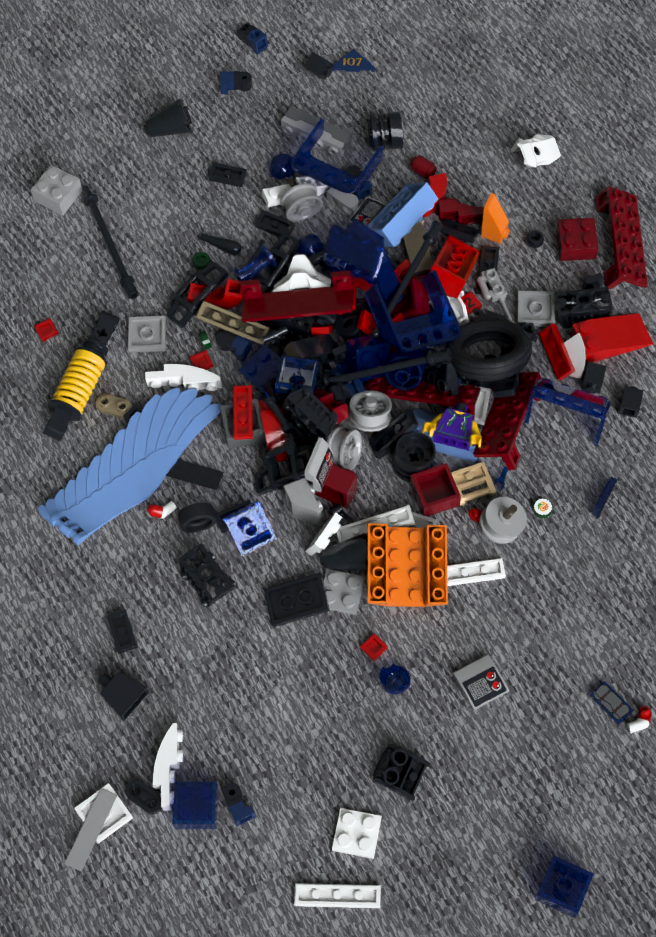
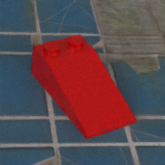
[424,235,481,299]
[570,313,653,365]

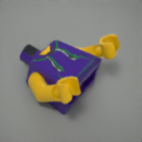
[422,403,482,451]

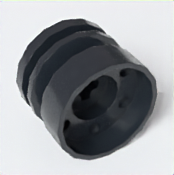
[368,111,403,152]
[392,432,436,482]

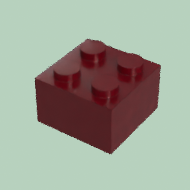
[556,218,598,261]
[385,278,431,329]
[312,462,357,509]
[410,463,461,517]

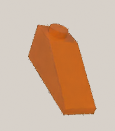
[481,193,510,244]

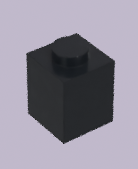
[304,52,334,80]
[582,362,607,394]
[618,386,644,418]

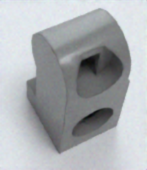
[327,180,358,215]

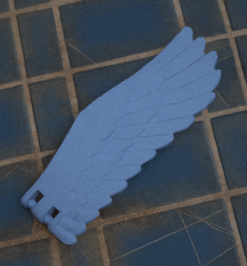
[38,387,222,545]

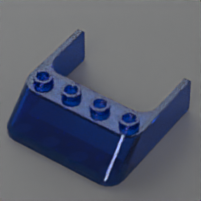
[291,118,384,193]
[323,225,404,307]
[365,270,462,353]
[525,378,610,446]

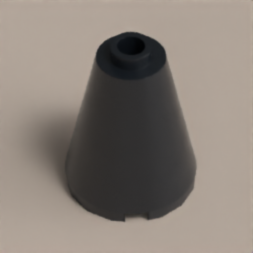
[144,98,194,137]
[320,533,367,572]

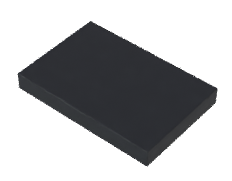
[264,572,330,627]

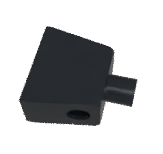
[98,672,149,722]

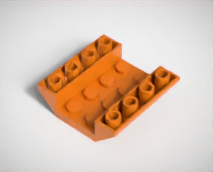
[367,523,448,607]

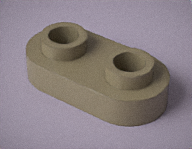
[96,394,132,419]

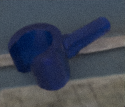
[493,467,508,491]

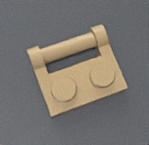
[451,462,496,506]

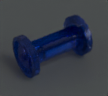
[232,246,278,281]

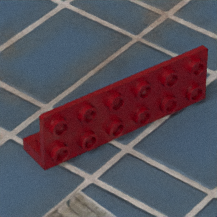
[595,186,648,289]
[240,270,354,322]
[473,372,545,470]
[364,374,481,421]

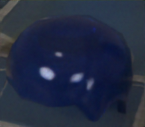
[269,154,297,180]
[297,234,324,257]
[379,664,411,695]

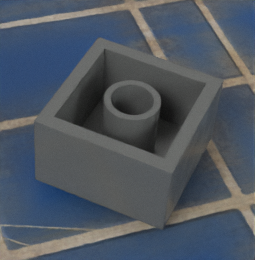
[220,398,266,449]

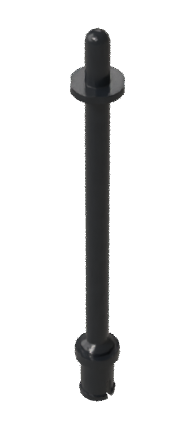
[82,185,139,299]
[372,221,443,338]
[312,348,452,390]

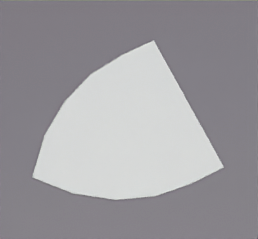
[564,333,586,378]

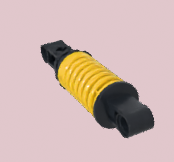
[43,310,120,442]

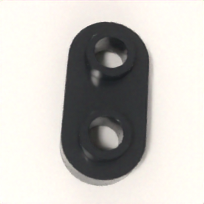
[125,780,162,815]

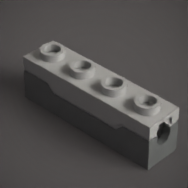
[281,106,352,157]

